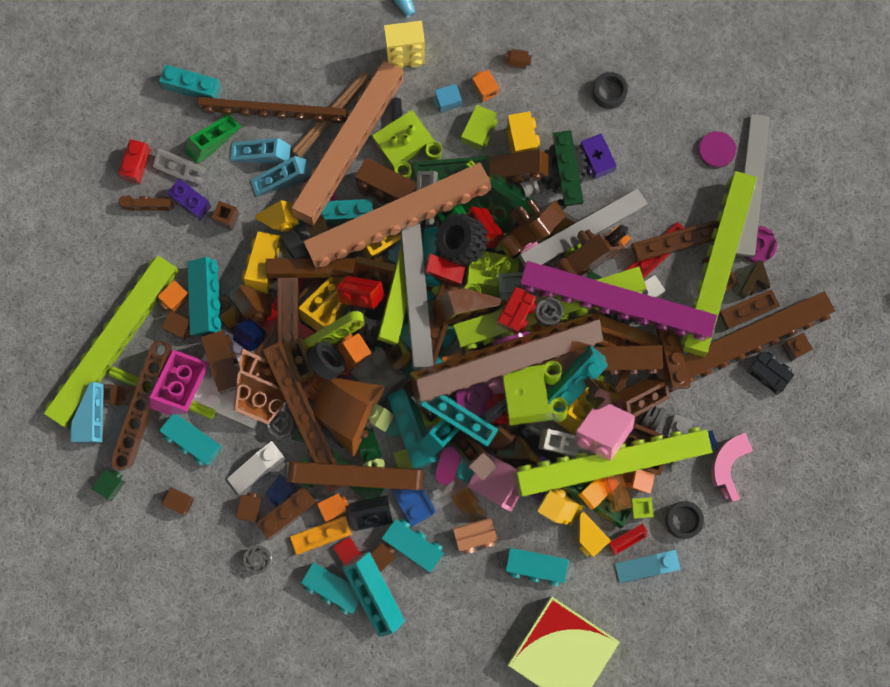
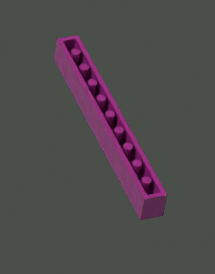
[519,261,717,341]

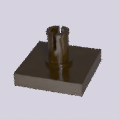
[353,255,395,295]

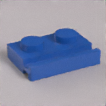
[392,489,436,527]

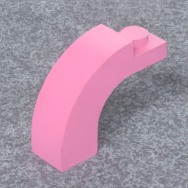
[711,433,753,503]

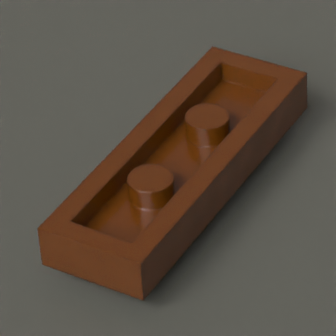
[719,289,780,330]

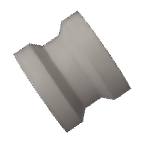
[518,179,540,197]

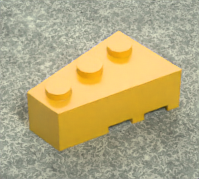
[242,231,281,294]
[298,278,348,332]
[537,488,584,526]

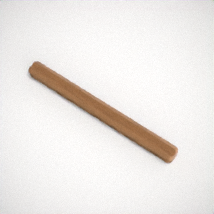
[292,71,370,157]

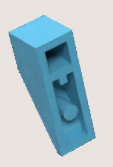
[230,138,291,165]
[251,156,311,197]
[70,382,103,443]
[615,550,680,583]

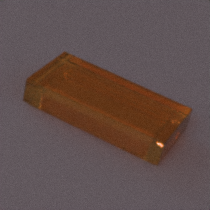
[602,474,633,512]

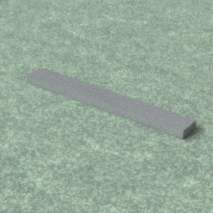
[736,114,770,258]
[518,189,648,266]
[401,223,433,369]

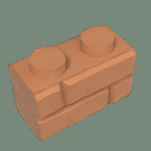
[453,518,497,554]

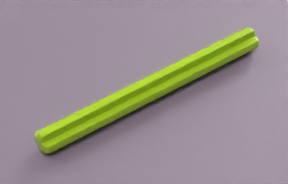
[109,367,216,419]

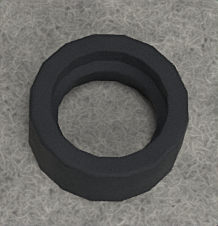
[592,72,628,109]
[280,229,311,258]
[307,341,345,380]
[665,501,704,539]

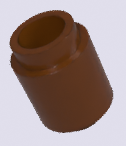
[505,48,532,69]

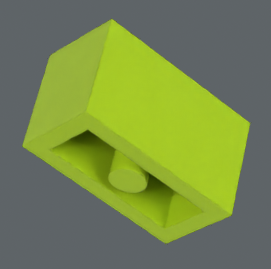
[461,105,498,151]

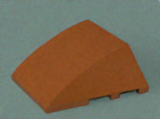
[233,348,302,424]
[313,378,385,456]

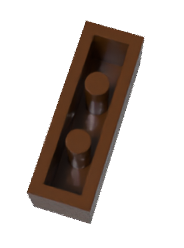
[489,149,549,184]
[201,330,239,395]
[611,377,670,417]
[449,429,498,480]
[256,487,318,540]

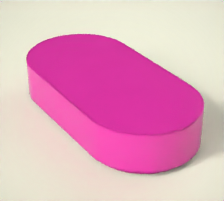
[435,446,460,485]

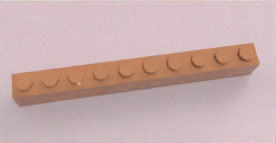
[291,61,404,226]
[304,163,491,268]

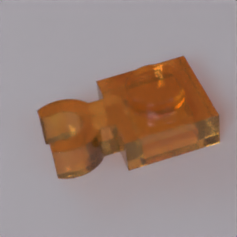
[451,485,486,522]

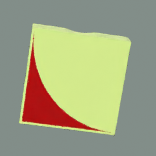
[507,597,620,687]

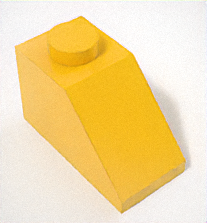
[255,200,299,232]
[578,511,611,557]

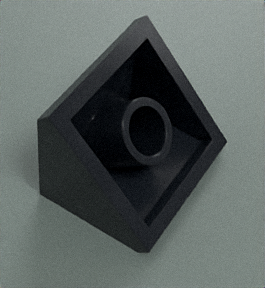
[349,495,393,531]

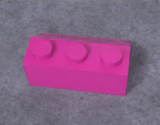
[149,350,209,415]

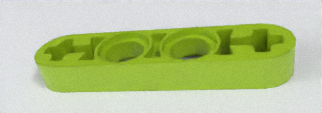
[304,311,364,349]

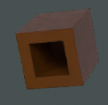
[211,201,239,230]
[161,311,191,341]
[781,333,813,362]
[162,487,195,516]
[236,492,263,523]
[371,543,396,573]

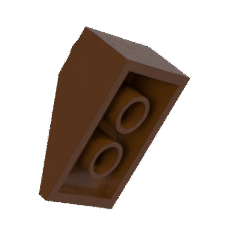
[433,287,506,326]

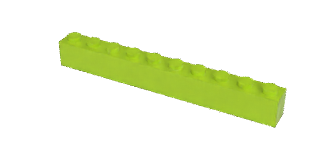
[681,171,757,357]
[44,255,180,428]
[453,267,646,351]
[513,427,712,496]

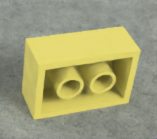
[384,21,425,69]

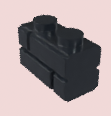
[746,351,794,395]

